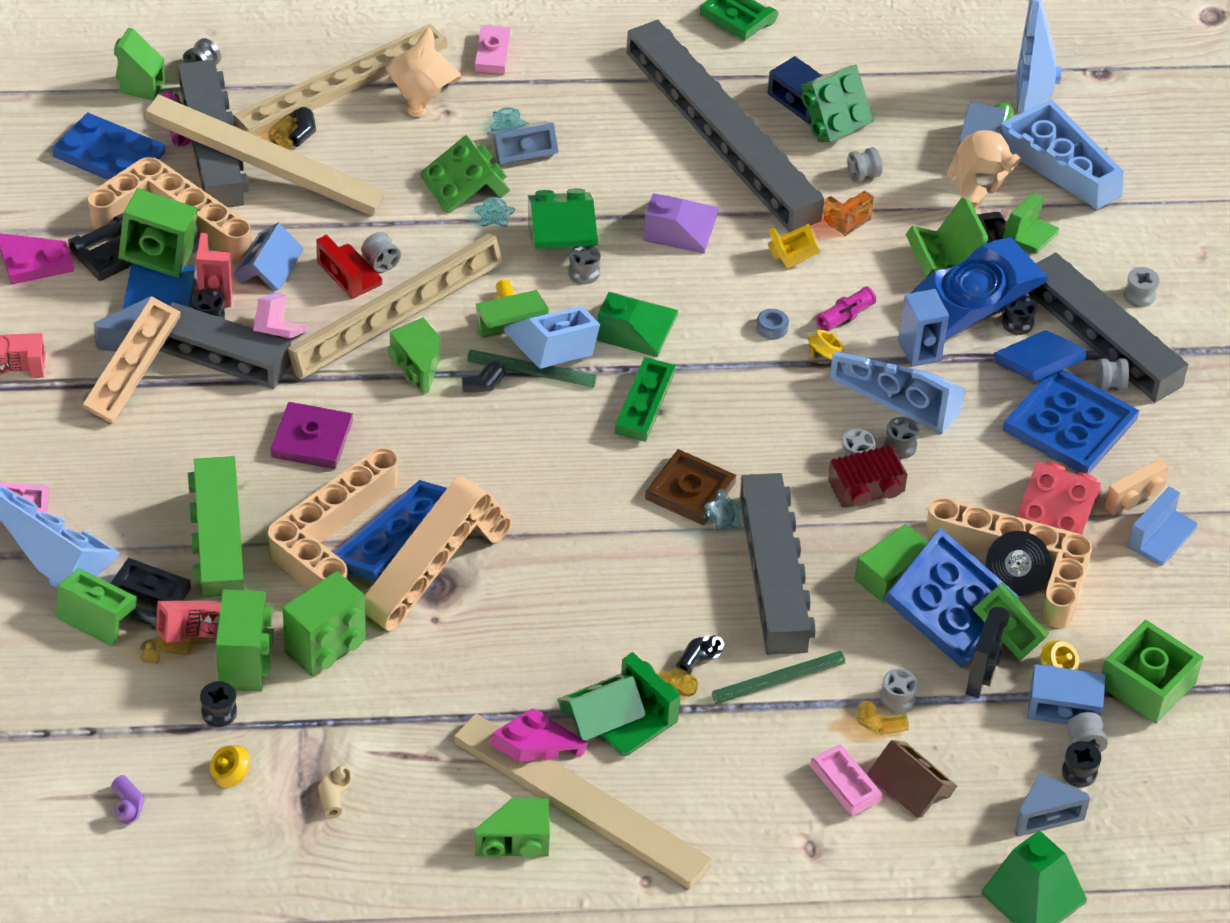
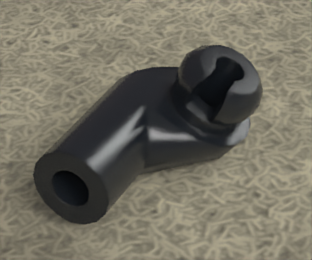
[288,106,316,147]
[462,361,505,392]
[676,635,725,675]

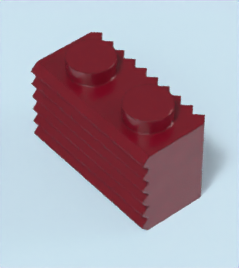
[828,444,908,507]

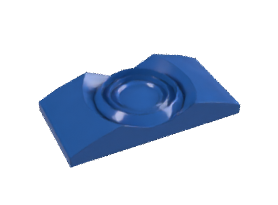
[911,238,1048,340]

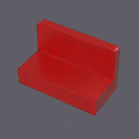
[316,234,383,299]

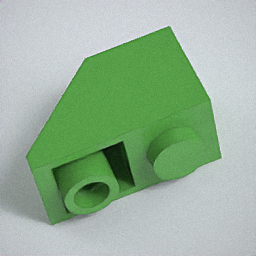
[114,28,166,100]
[387,317,440,395]
[475,798,550,858]

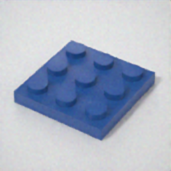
[1002,370,1140,474]
[883,527,1018,668]

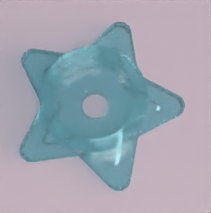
[490,107,529,131]
[474,197,515,227]
[704,489,743,530]

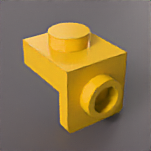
[768,223,821,269]

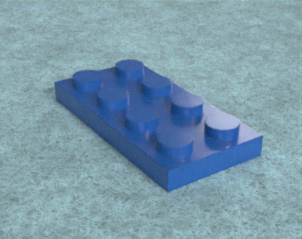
[333,480,447,582]

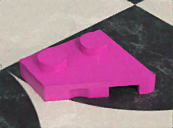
[0,233,74,285]
[489,708,588,762]

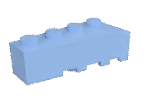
[1001,99,1124,209]

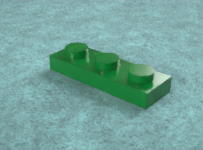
[615,357,675,442]

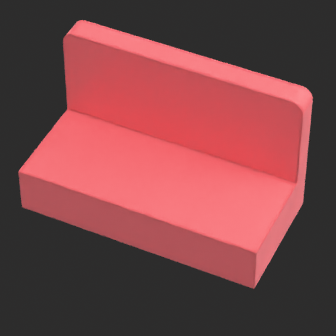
[196,233,233,307]

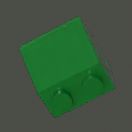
[528,188,598,249]

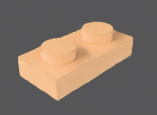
[1104,458,1169,516]

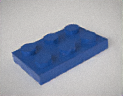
[52,112,165,180]

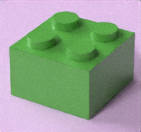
[118,188,198,278]
[282,571,366,676]
[216,589,274,691]
[1102,619,1204,724]

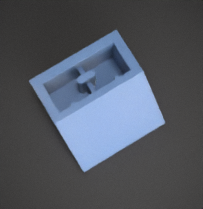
[504,306,600,369]

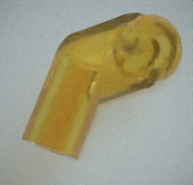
[268,115,296,149]
[140,636,191,664]
[656,668,699,697]
[856,701,909,735]

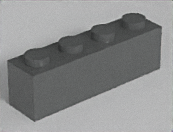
[159,302,291,389]

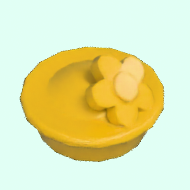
[808,329,844,360]
[1040,640,1079,670]
[210,745,250,788]

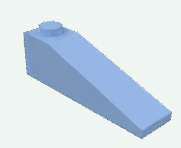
[1016,0,1061,114]
[830,352,965,434]
[0,485,120,589]

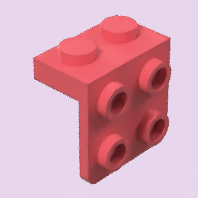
[1016,461,1102,535]

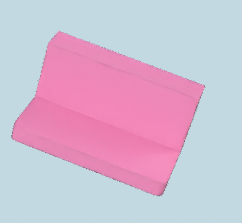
[253,293,307,338]

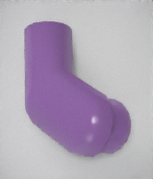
[111,775,145,824]

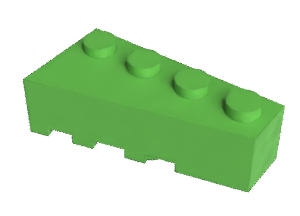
[188,456,244,598]

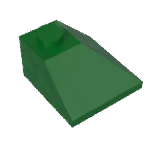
[596,292,678,357]
[981,830,1087,923]

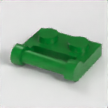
[700,0,778,41]

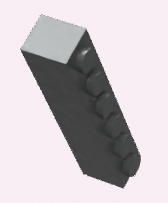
[178,60,249,207]
[1028,252,1189,403]
[739,473,816,655]

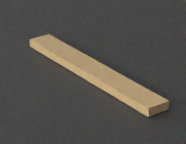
[233,24,448,136]
[144,94,386,216]
[287,233,503,379]
[454,713,711,890]

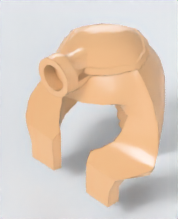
[385,28,462,117]
[947,130,1021,210]

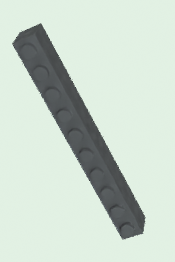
[626,19,825,232]

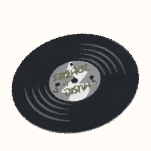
[986,531,1051,596]

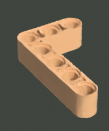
[88,157,251,261]
[268,448,398,590]
[365,476,511,631]
[925,498,1092,629]

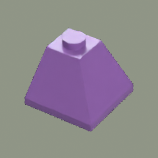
[643,193,719,253]

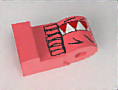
[0,333,46,378]
[156,601,221,642]

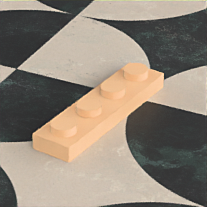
[83,296,181,424]

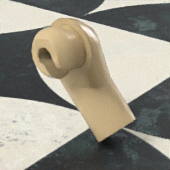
[318,765,353,818]

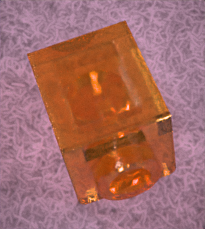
[823,190,874,236]

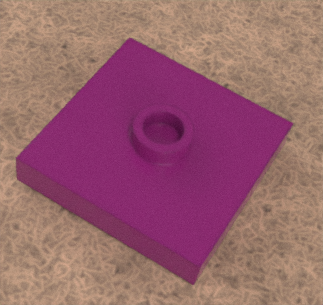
[270,402,353,469]

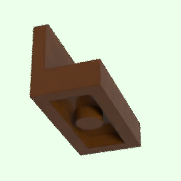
[868,740,958,818]

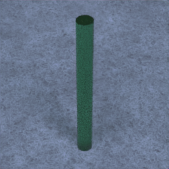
[467,349,597,387]
[712,650,845,704]

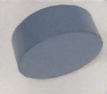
[756,309,789,339]

